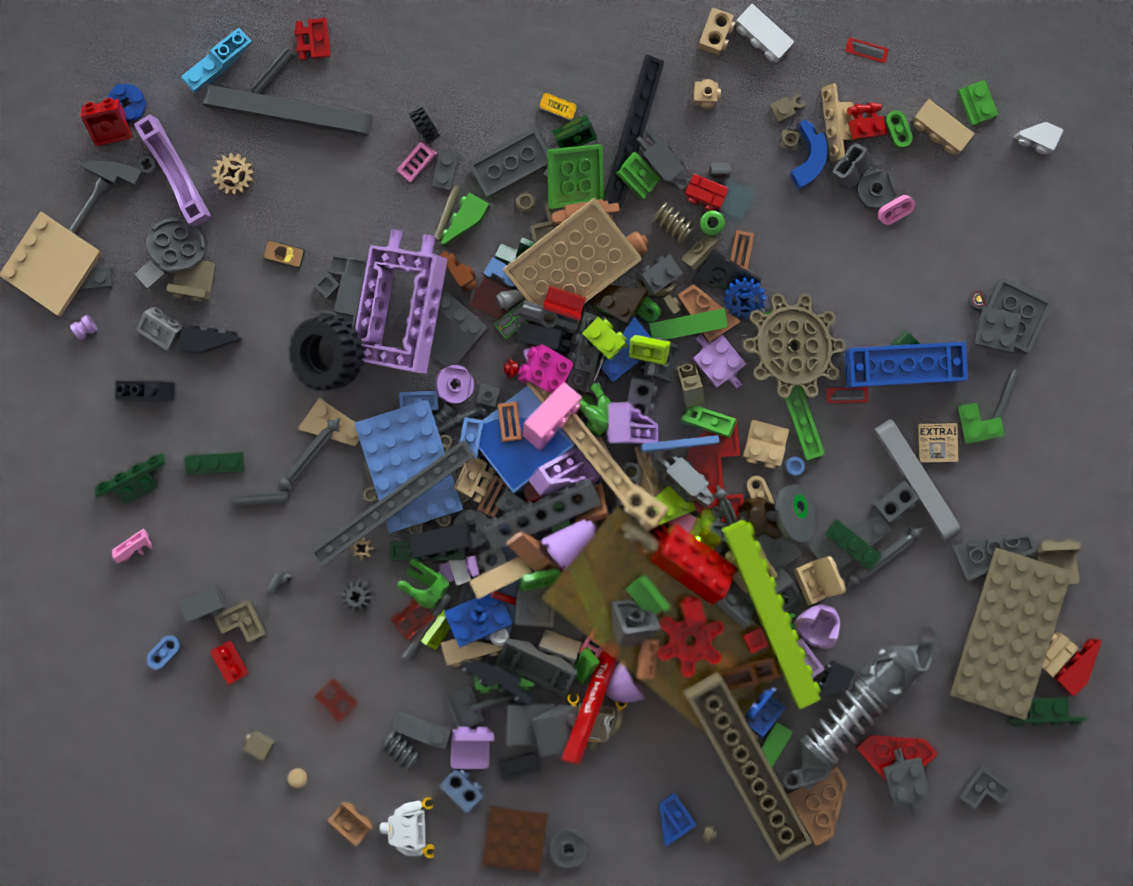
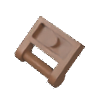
[572,483,609,523]

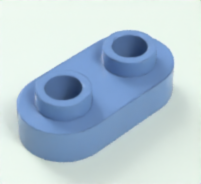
[146,635,181,669]

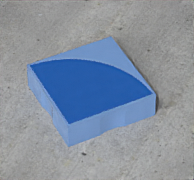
[479,385,576,496]

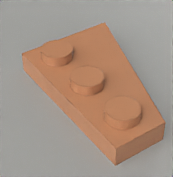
[677,284,741,343]

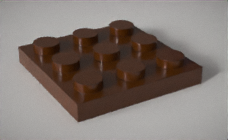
[482,806,548,873]

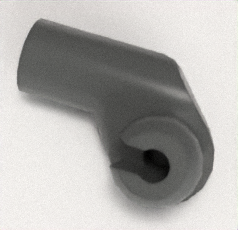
[267,571,293,593]

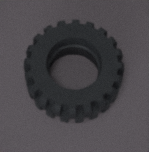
[288,315,364,391]

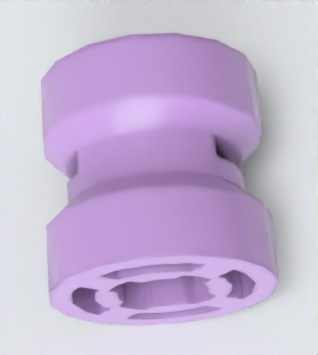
[70,315,98,341]

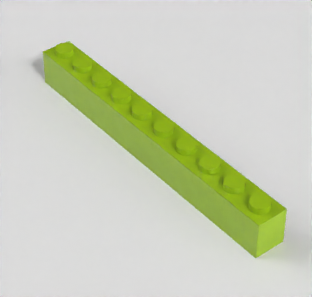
[721,520,821,709]

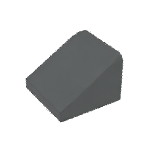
[711,163,731,178]

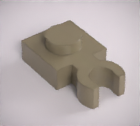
[769,93,806,123]

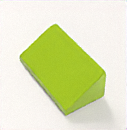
[629,335,671,365]

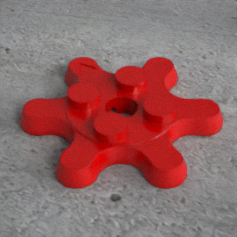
[657,617,724,677]

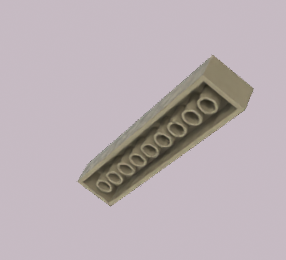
[683,672,812,862]

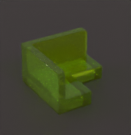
[690,508,723,549]

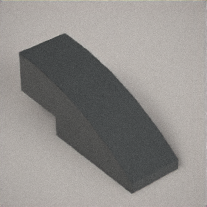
[80,161,146,188]

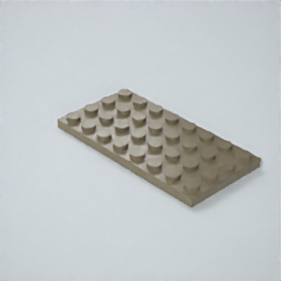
[949,548,1072,720]

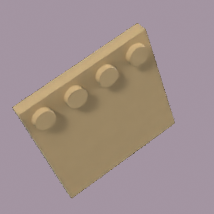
[0,211,102,317]

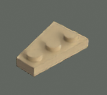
[298,398,360,446]

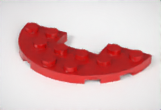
[686,417,744,523]

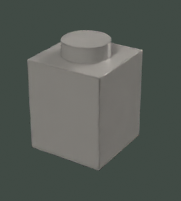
[135,260,169,291]

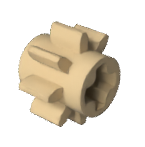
[350,537,375,560]

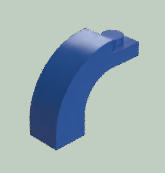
[789,119,827,191]

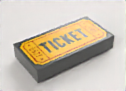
[537,91,579,122]

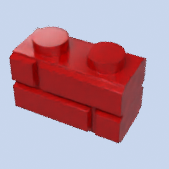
[685,174,729,212]

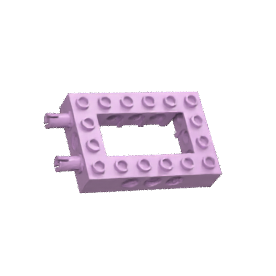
[355,229,448,374]

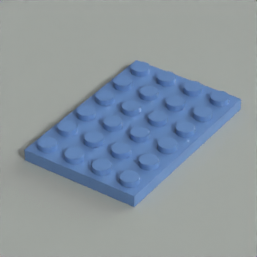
[354,399,463,533]

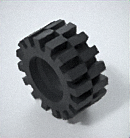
[409,107,440,144]

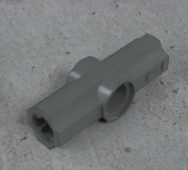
[519,300,579,334]

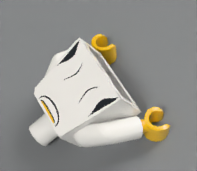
[380,797,435,858]

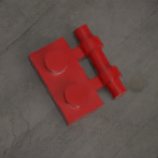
[294,18,331,61]
[847,102,888,140]

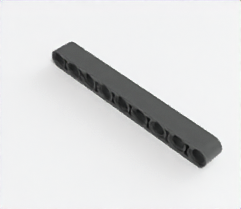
[203,85,372,136]

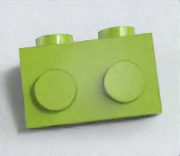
[582,317,628,361]

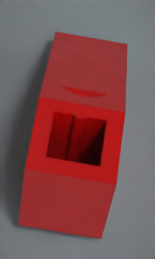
[1052,638,1102,696]

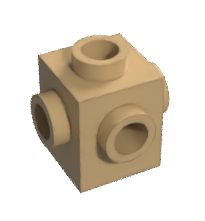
[693,79,721,109]

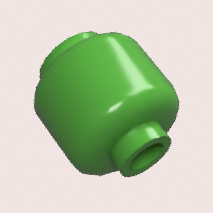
[700,211,725,236]

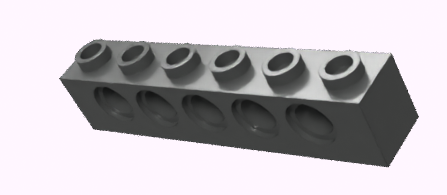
[484,479,601,551]

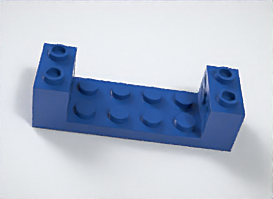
[844,342,968,389]

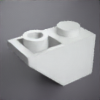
[1014,122,1063,155]

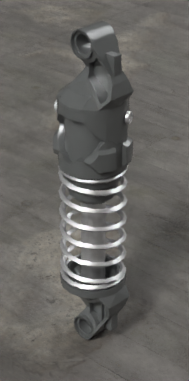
[783,625,939,791]

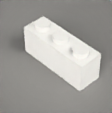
[735,4,794,63]

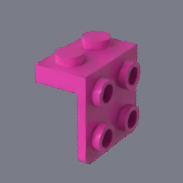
[517,344,573,394]

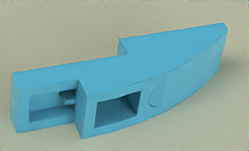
[181,28,252,93]

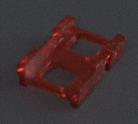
[390,598,434,640]
[314,677,358,722]

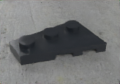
[692,250,761,289]

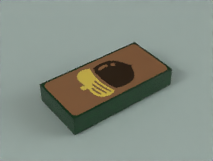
[263,240,306,269]

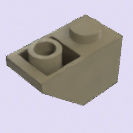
[676,362,705,408]

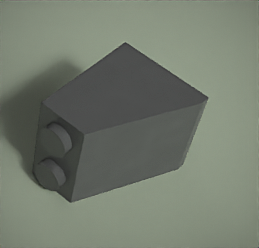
[506,701,555,745]

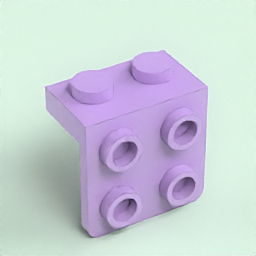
[450,727,494,769]

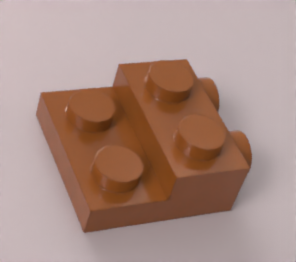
[440,250,477,292]

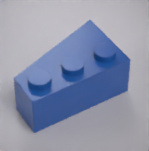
[600,317,651,384]

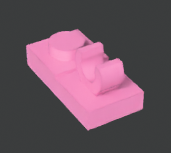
[112,528,152,564]

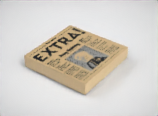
[917,423,958,462]

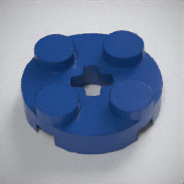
[107,84,146,123]

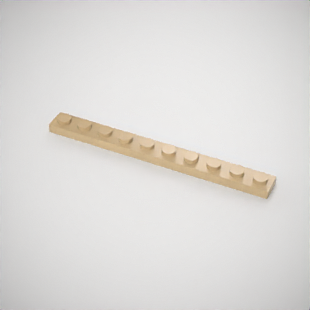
[526,382,662,532]

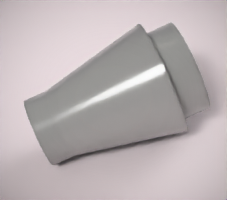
[495,289,525,310]

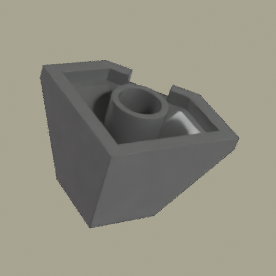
[611,600,661,647]

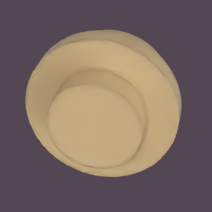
[288,768,307,788]

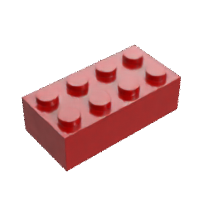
[650,523,737,605]

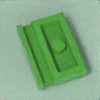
[957,80,999,126]
[616,152,660,199]

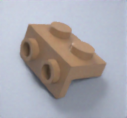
[326,801,373,847]

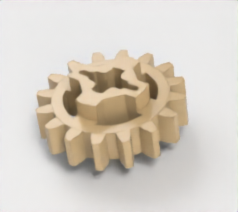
[212,153,255,196]

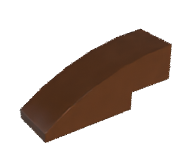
[718,655,781,691]

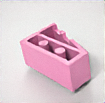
[523,383,581,451]

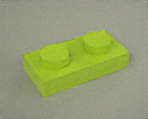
[421,610,451,650]

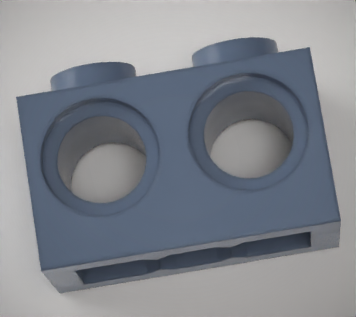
[439,769,484,813]

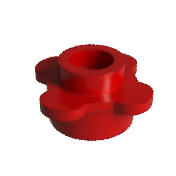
[503,359,518,379]

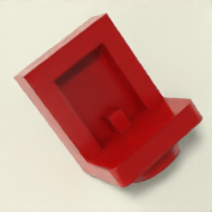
[678,595,707,627]

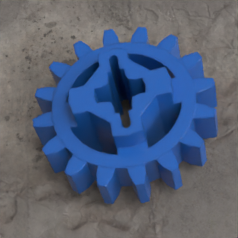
[724,277,766,319]

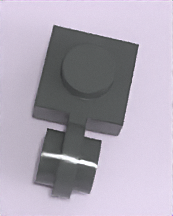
[706,506,727,543]

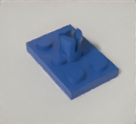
[444,589,513,648]

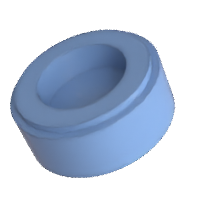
[785,457,805,476]

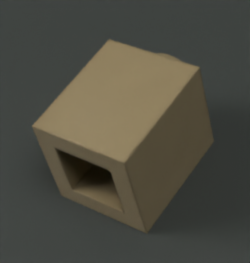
[243,730,276,761]

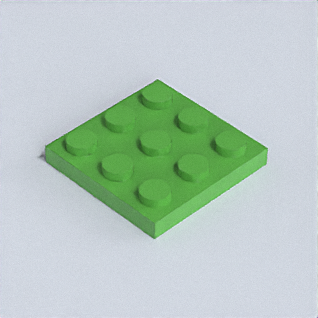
[547,144,604,209]

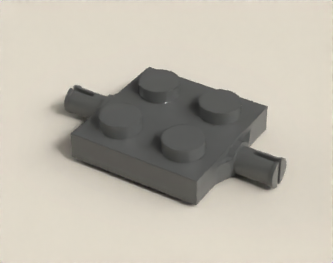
[882,748,931,815]

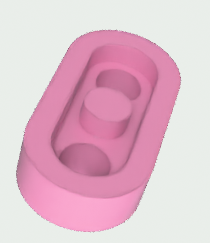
[878,195,915,225]

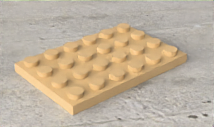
[503,197,642,328]

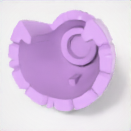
[794,604,840,649]
[606,658,645,702]

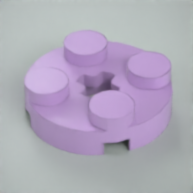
[435,365,474,404]

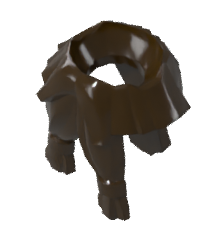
[737,497,784,539]

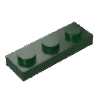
[185,452,244,475]
[824,519,882,571]

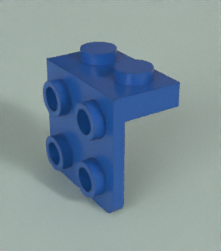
[744,687,786,739]

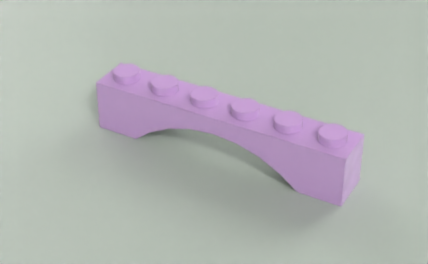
[134,115,212,227]

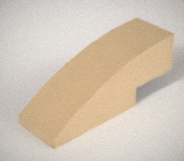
[469,557,531,599]

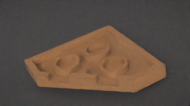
[786,766,847,846]

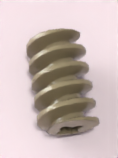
[653,202,696,244]

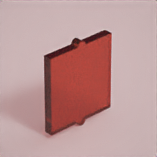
[471,277,510,319]

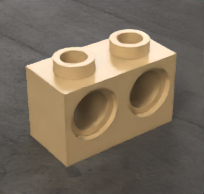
[698,7,735,56]
[622,485,669,528]

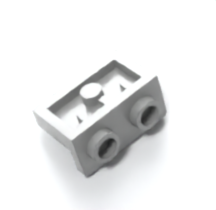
[136,307,184,351]

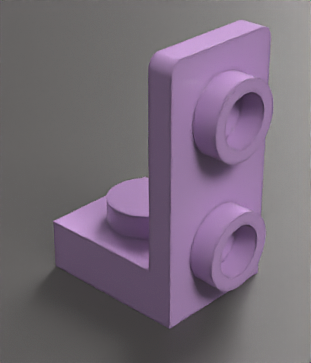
[439,555,481,582]

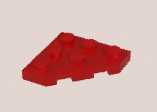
[856,735,938,782]

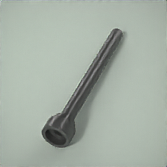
[69,177,112,234]

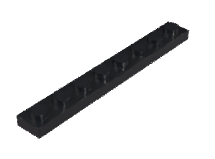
[603,55,665,207]

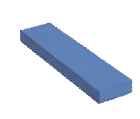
[639,435,719,453]

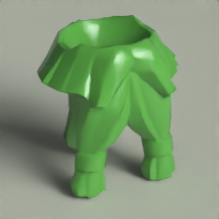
[579,383,611,437]
[397,558,450,608]

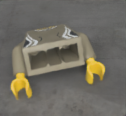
[568,694,627,750]

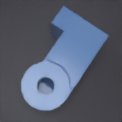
[483,257,516,288]

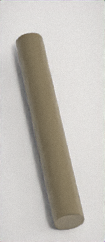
[434,185,460,241]

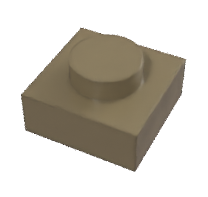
[662,294,681,316]

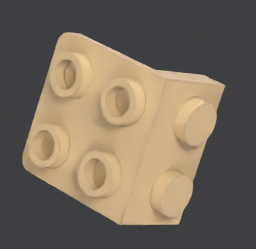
[793,557,846,605]

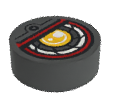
[969,289,989,309]

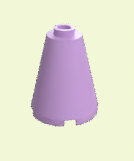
[541,520,597,571]

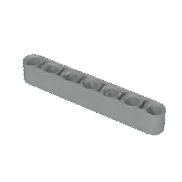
[874,419,962,541]

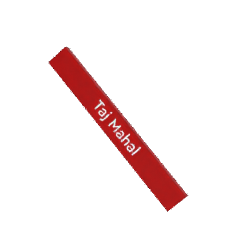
[561,637,622,765]

